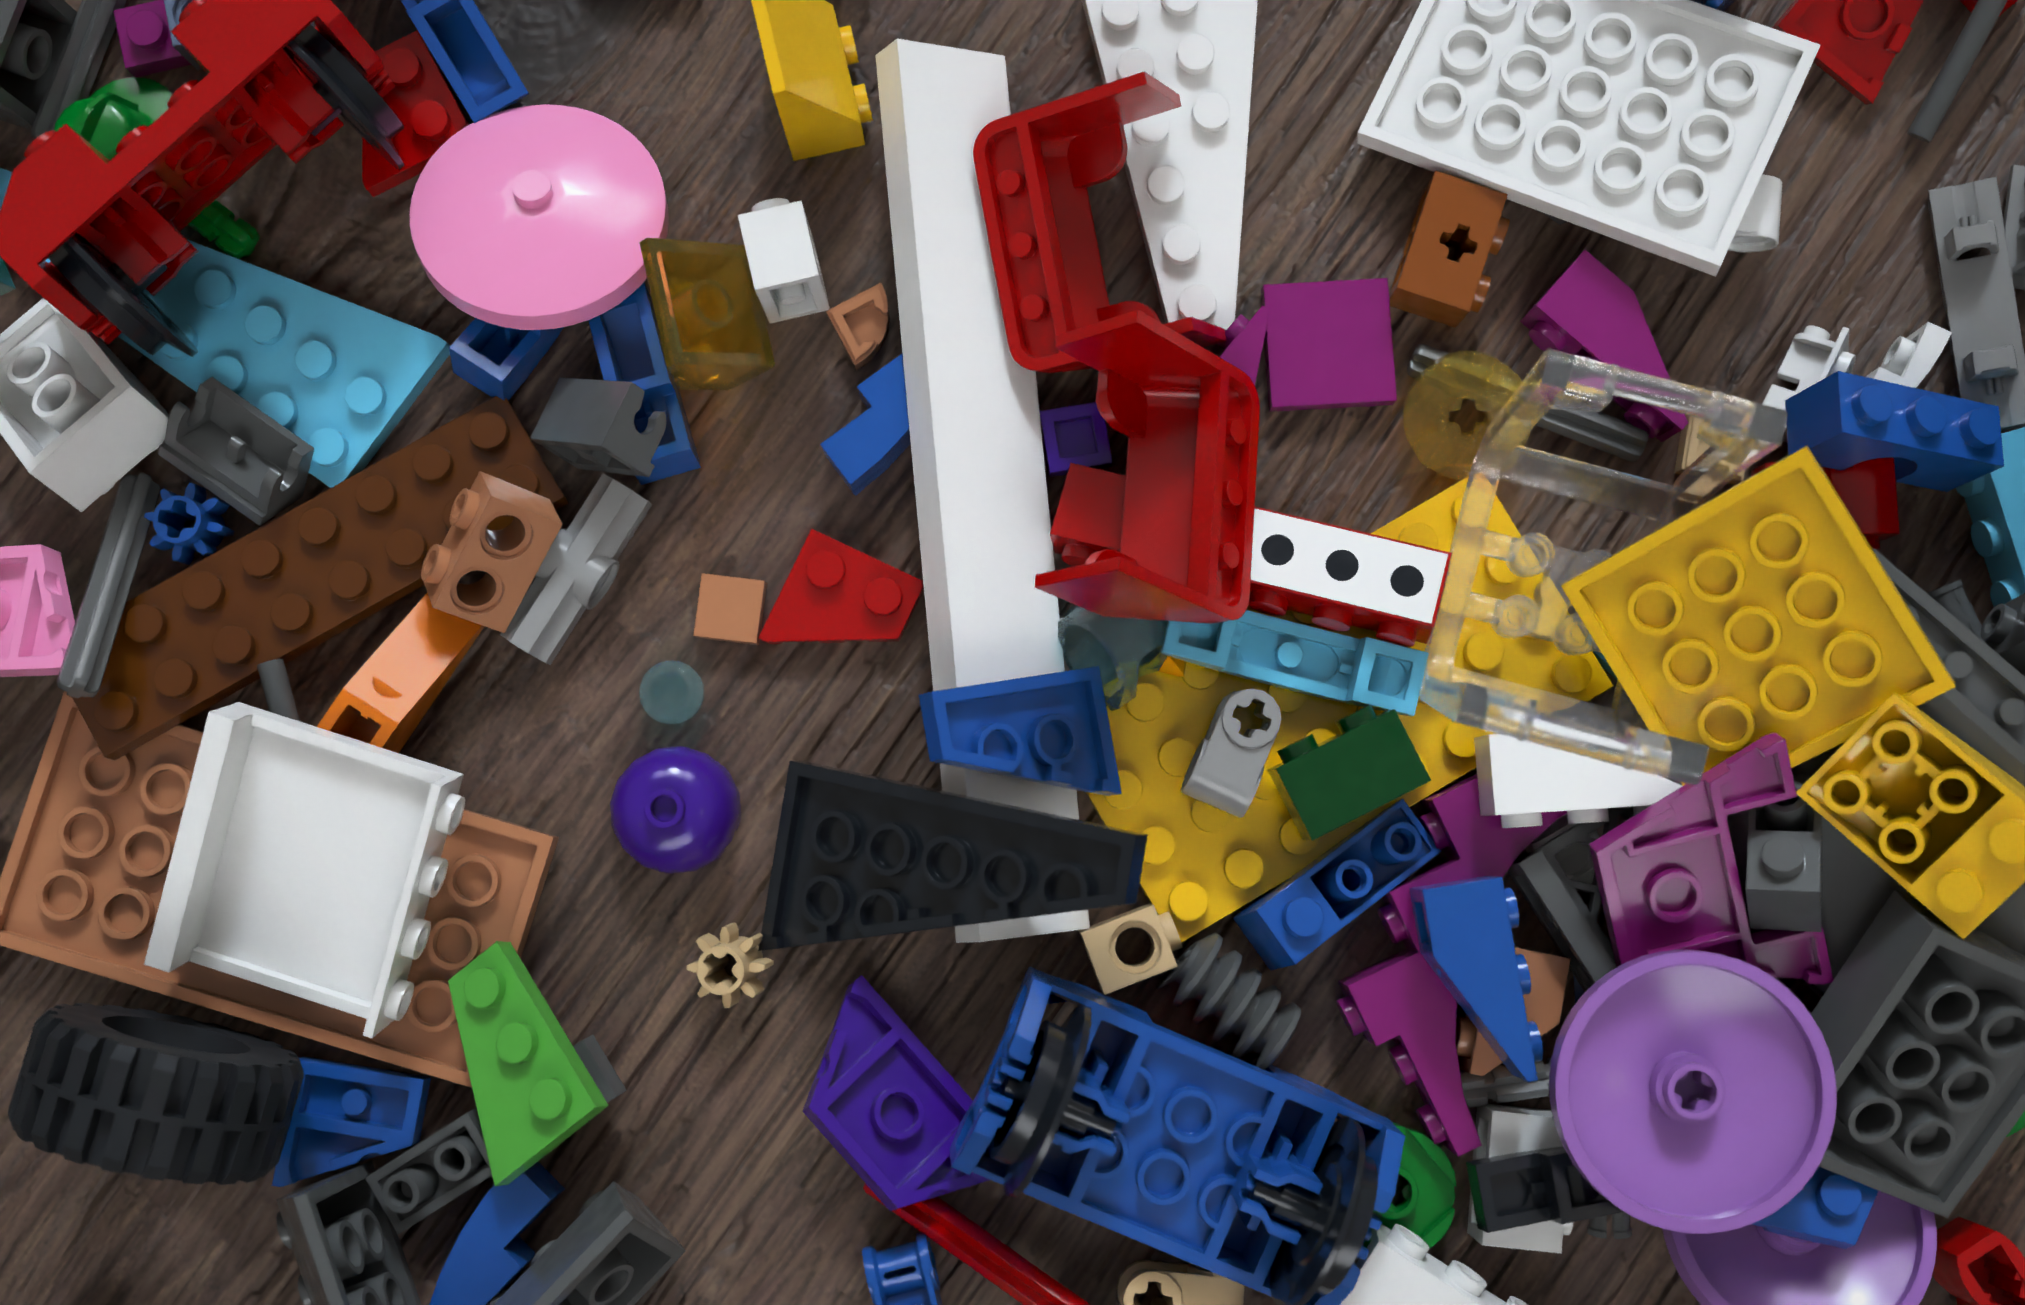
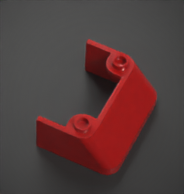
[973,71,1227,373]
[1034,310,1260,624]

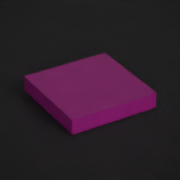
[1261,278,1397,412]

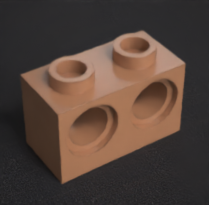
[421,471,562,633]

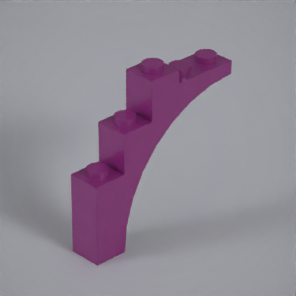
[1336,733,1574,1157]

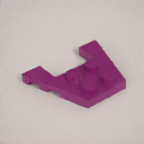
[1589,732,1833,984]

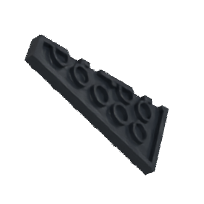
[758,761,1148,951]

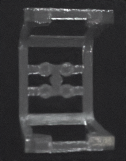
[1419,348,1787,786]

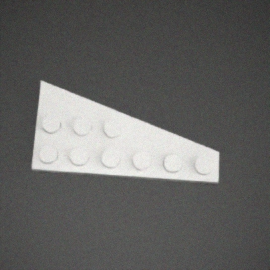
[1082,0,1258,331]

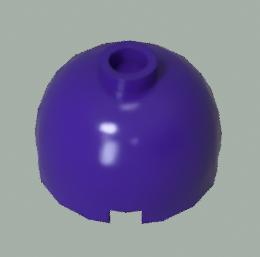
[610,746,741,874]

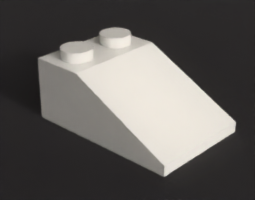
[0,298,169,512]

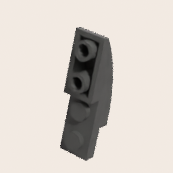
[365,1035,627,1234]

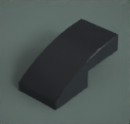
[1466,1147,1624,1233]

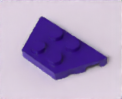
[803,975,990,1211]

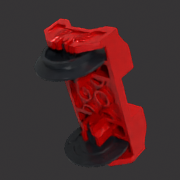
[0,0,405,357]

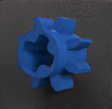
[144,483,234,565]

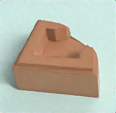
[826,283,890,370]

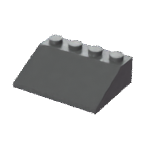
[1811,889,2025,1218]
[276,1161,422,1305]

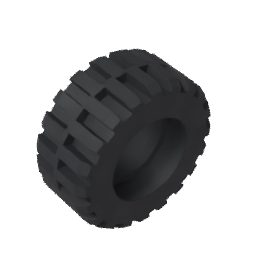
[8,1003,304,1185]

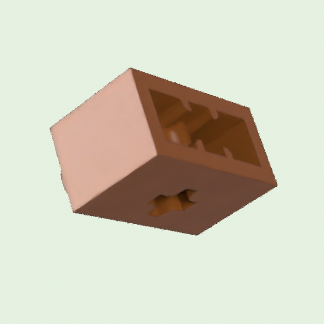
[1389,171,1510,328]

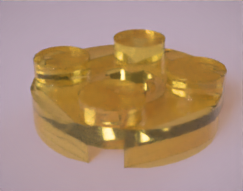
[1402,351,1533,480]

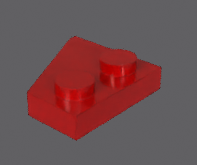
[758,528,924,644]

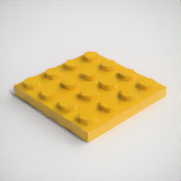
[1561,445,1956,786]

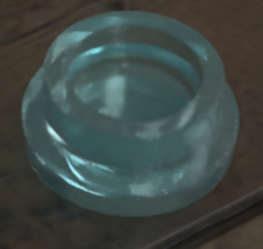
[639,661,704,724]

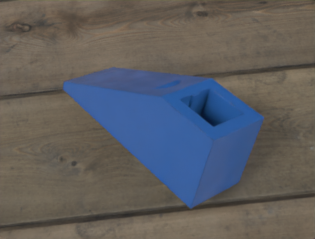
[1233,799,1441,971]
[1409,876,1543,1082]

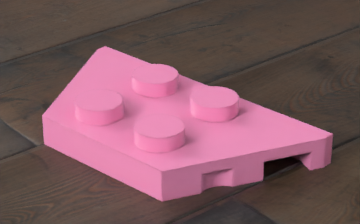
[0,544,75,677]

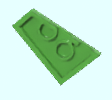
[448,941,609,1186]

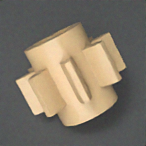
[687,923,774,1008]

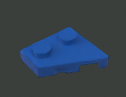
[272,1056,431,1187]

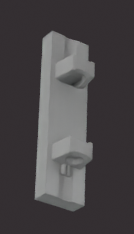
[1927,177,2025,431]

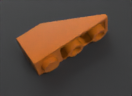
[317,593,485,753]

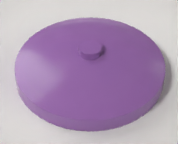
[1549,950,1837,1234]
[1662,1191,1937,1305]

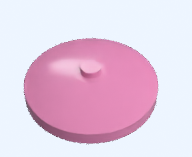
[410,104,669,330]

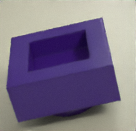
[1040,402,1113,477]

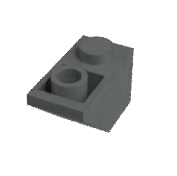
[1746,774,1823,932]

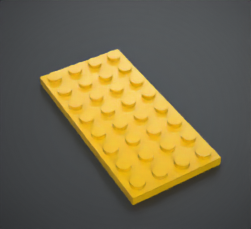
[1085,469,1613,943]

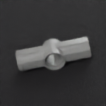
[500,474,652,665]

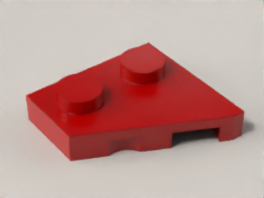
[362,30,469,197]

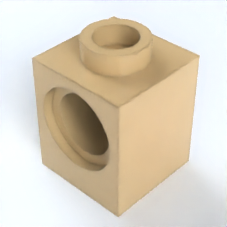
[1078,903,1183,995]

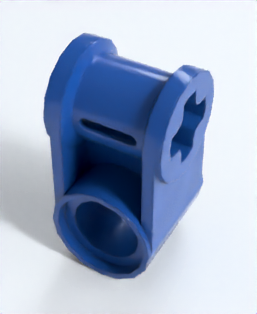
[862,1232,943,1305]

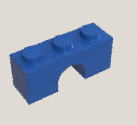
[1785,371,2004,492]

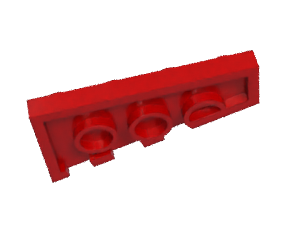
[1772,0,1924,105]

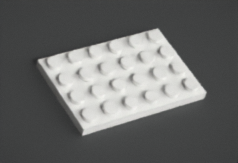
[1357,0,1821,277]

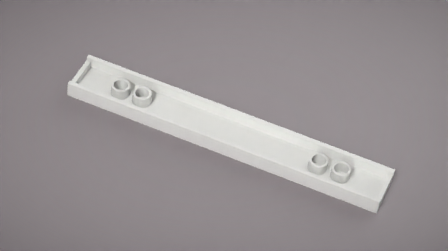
[875,39,1090,943]

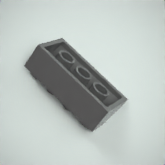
[486,1181,686,1305]

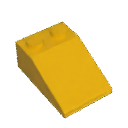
[751,0,873,161]

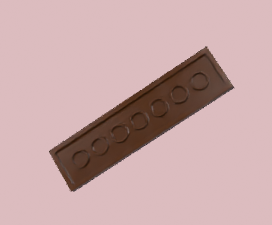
[73,396,569,761]

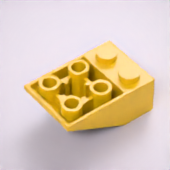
[1796,692,2025,939]

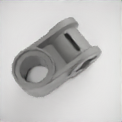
[1181,688,1282,818]

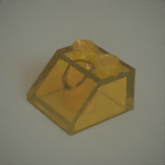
[639,238,776,390]

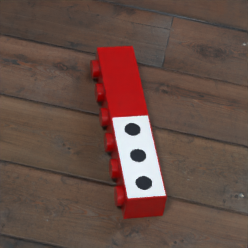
[1050,463,1452,647]

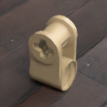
[1116,1260,1245,1305]

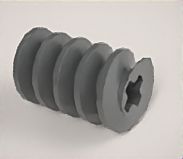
[1156,933,1301,1070]

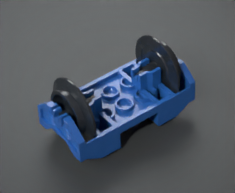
[950,966,1405,1305]

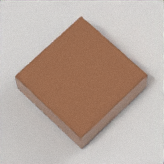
[693,573,767,645]

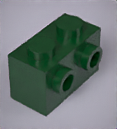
[1268,705,1431,841]

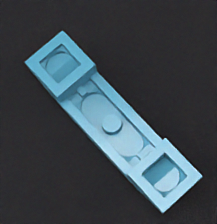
[1160,610,1429,717]

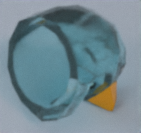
[1058,604,1186,711]

